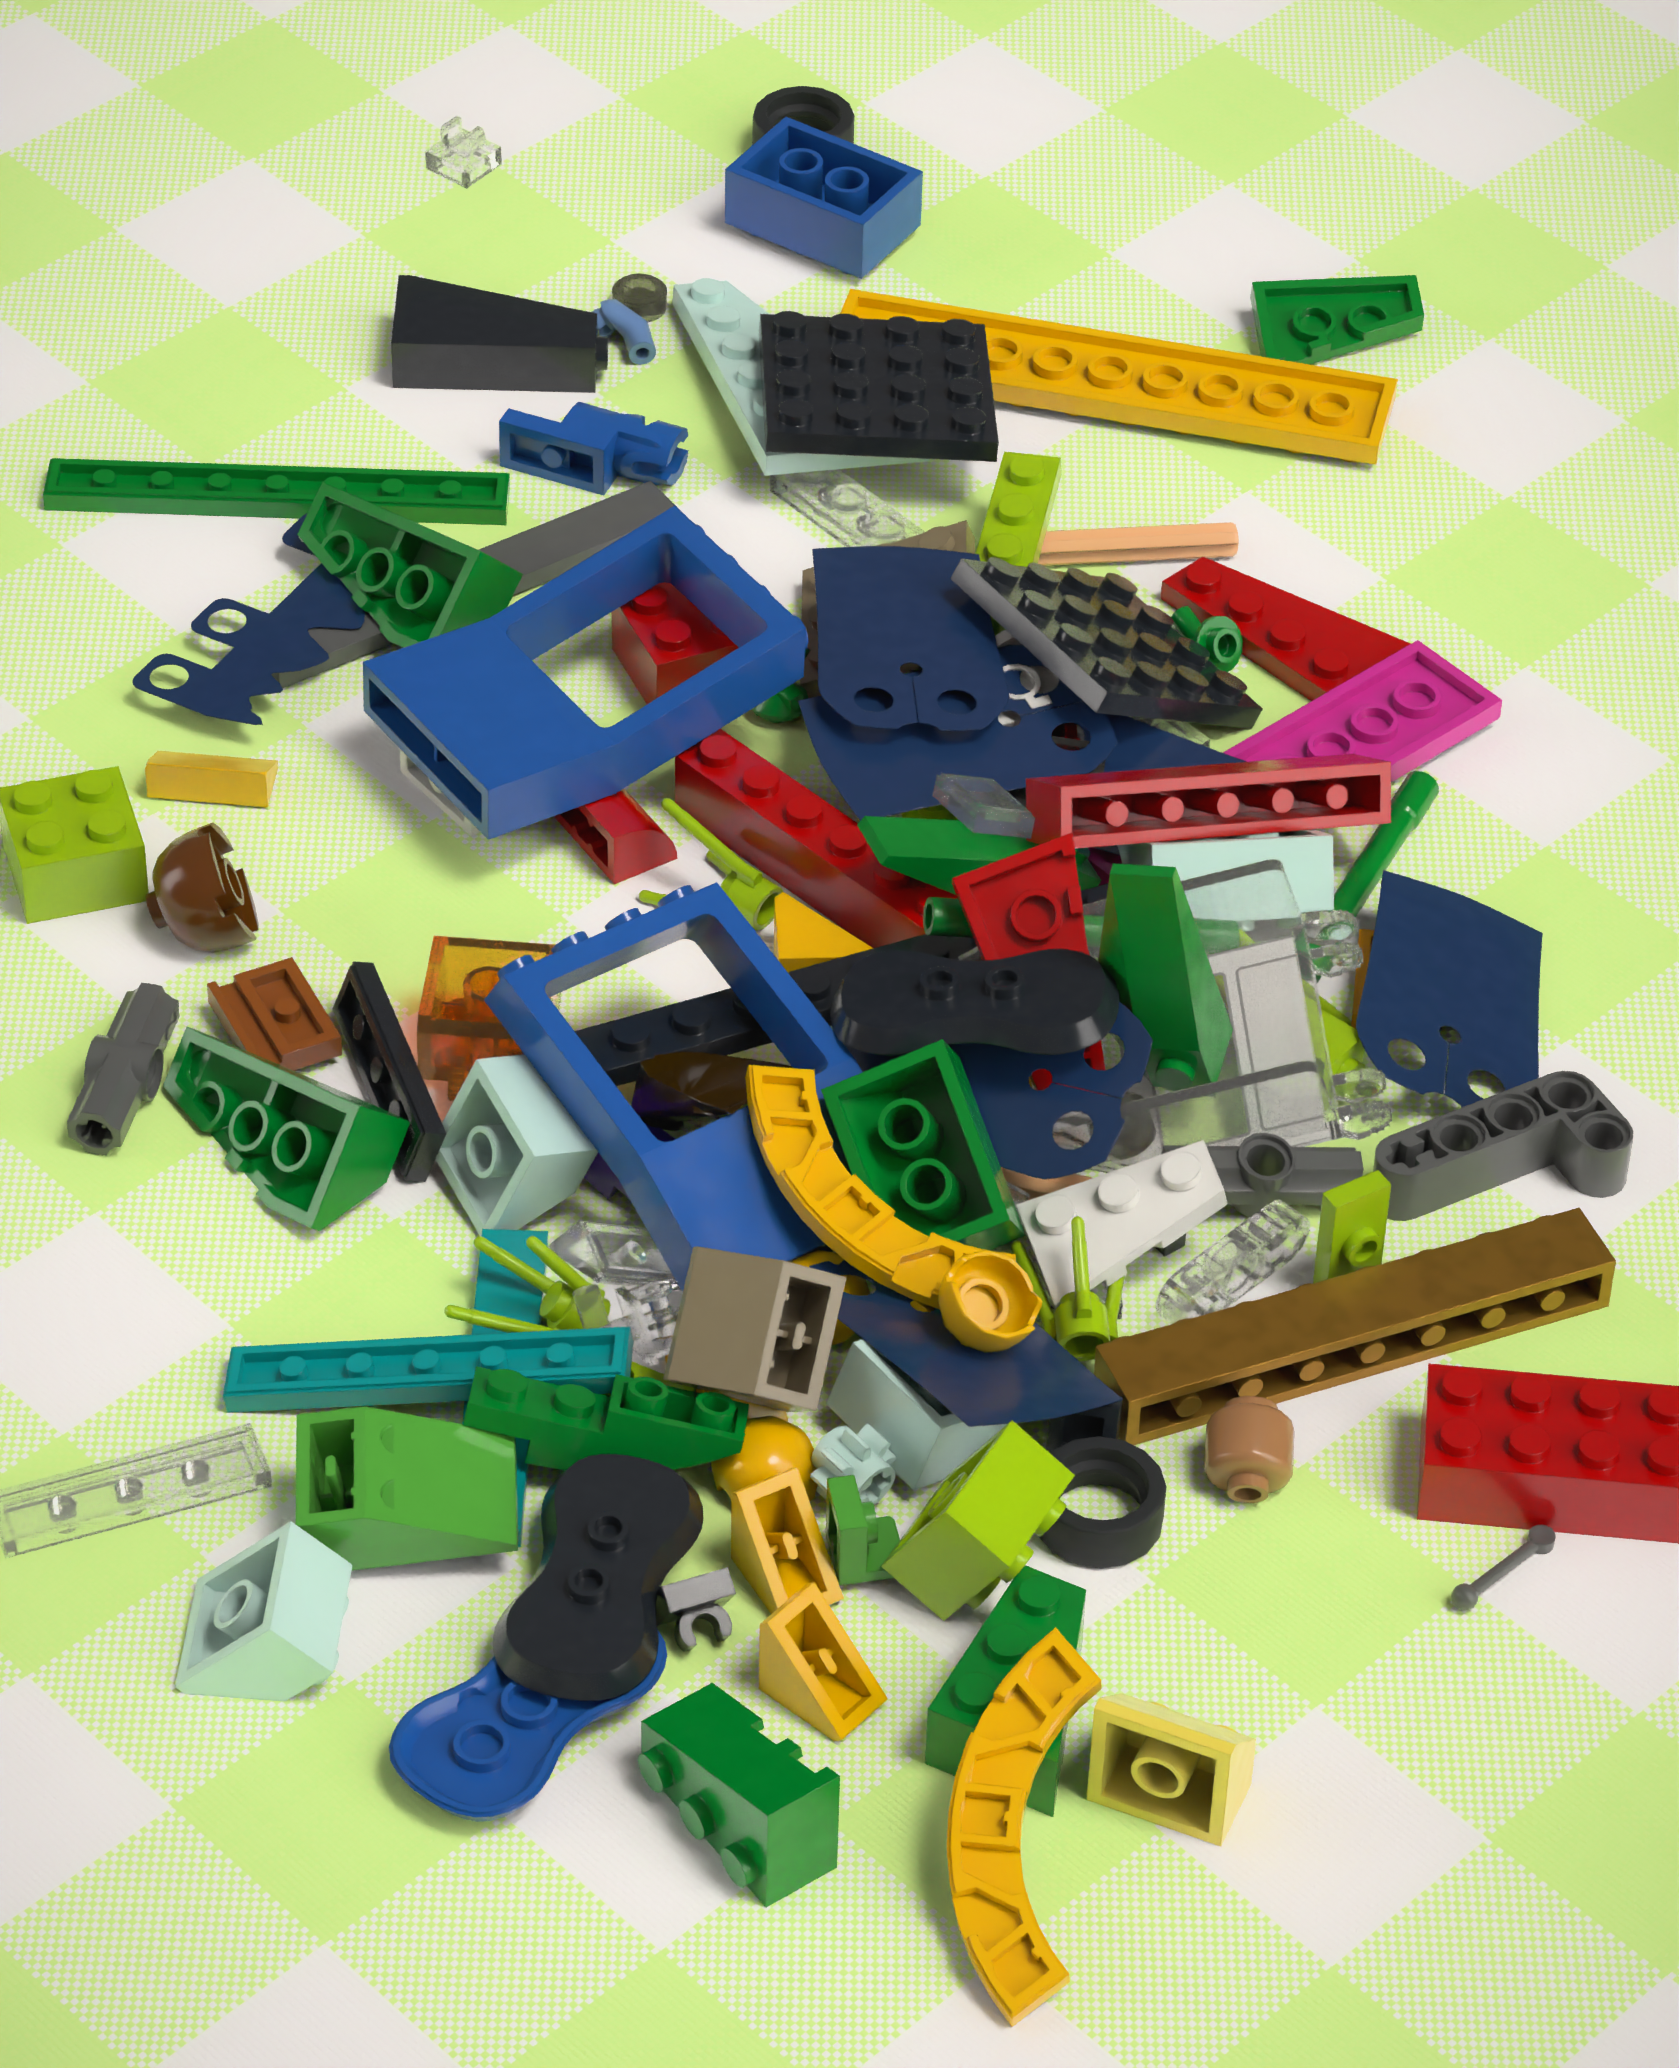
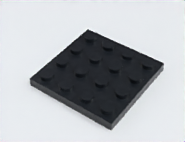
[759,311,999,462]
[951,557,1263,729]

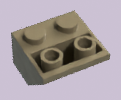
[663,1246,847,1412]

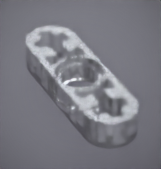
[1155,1200,1310,1324]

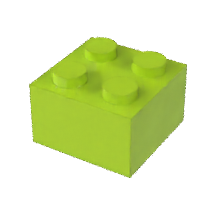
[0,766,149,924]
[881,1420,1075,1621]

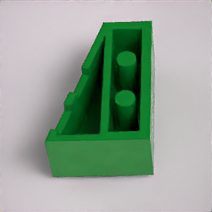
[925,1565,1086,1817]
[638,1683,840,1908]

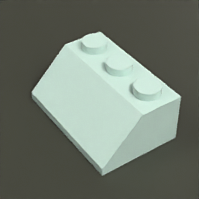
[1117,829,1334,926]

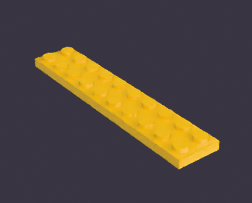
[840,289,1398,465]

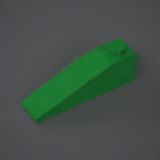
[297,482,523,648]
[857,816,1102,895]
[163,1026,410,1231]

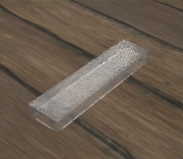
[0,1423,272,1559]

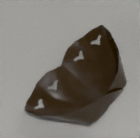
[631,1052,793,1131]

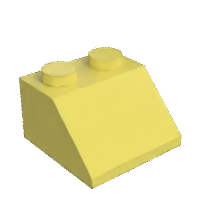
[1087,1693,1256,1847]

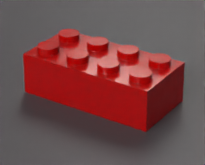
[1417,1363,1679,1544]

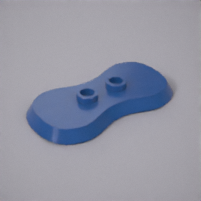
[389,1631,667,1822]

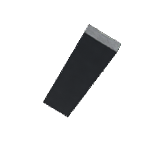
[332,961,446,1182]

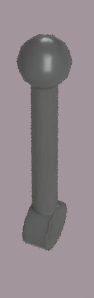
[1451,1525,1556,1611]

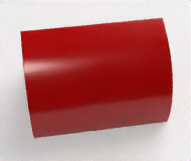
[554,788,678,884]

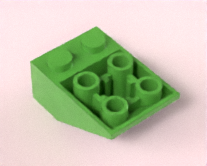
[295,1406,518,1571]

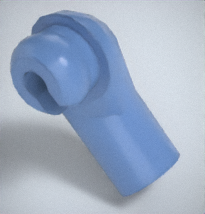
[592,299,656,365]

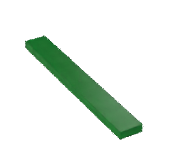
[43,458,510,525]

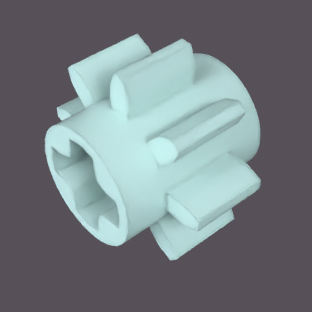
[810,1423,896,1505]

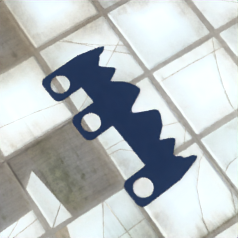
[132,514,365,725]

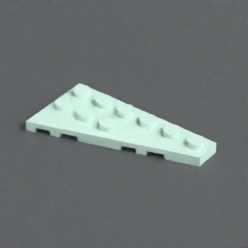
[672,278,930,476]

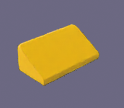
[145,750,278,808]

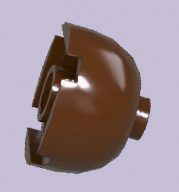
[146,822,259,953]

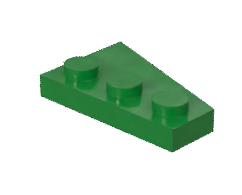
[1250,275,1424,365]

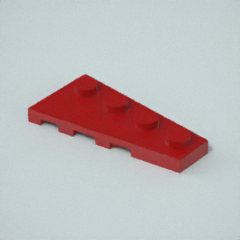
[1161,557,1411,701]
[952,832,1108,1096]

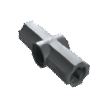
[67,982,180,1156]
[1161,1132,1364,1218]

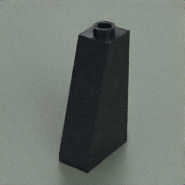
[391,275,608,393]

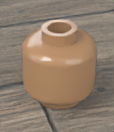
[1204,1396,1295,1503]

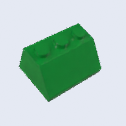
[821,1039,1026,1250]

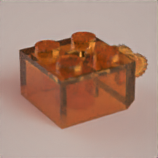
[417,936,561,1101]

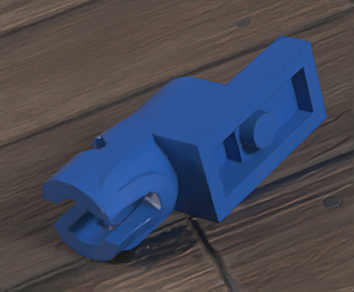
[499,402,689,496]

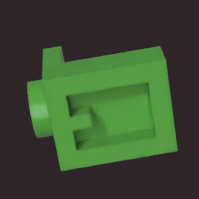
[825,1475,900,1585]

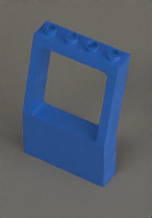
[363,505,808,840]
[484,882,862,1292]

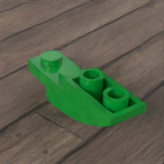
[463,1366,749,1470]

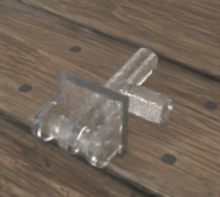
[572,1279,679,1367]

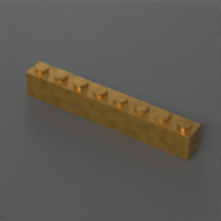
[1094,1207,1616,1445]

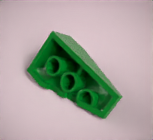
[1098,863,1233,1092]

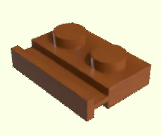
[207,957,342,1071]

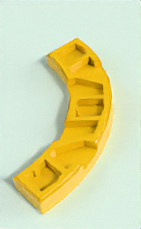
[745,1065,1016,1309]
[947,1627,1102,2027]

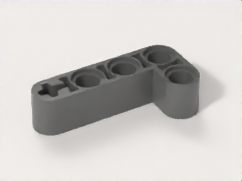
[1373,1070,1633,1221]

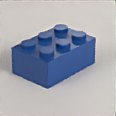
[725,117,923,279]

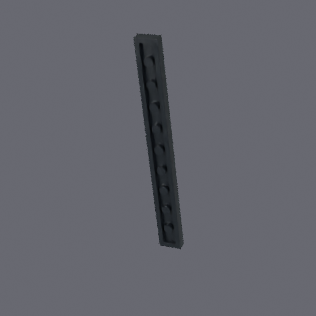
[575,883,1108,1087]

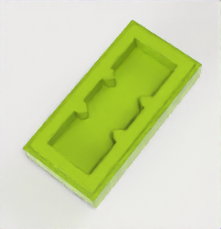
[1313,1170,1391,1283]

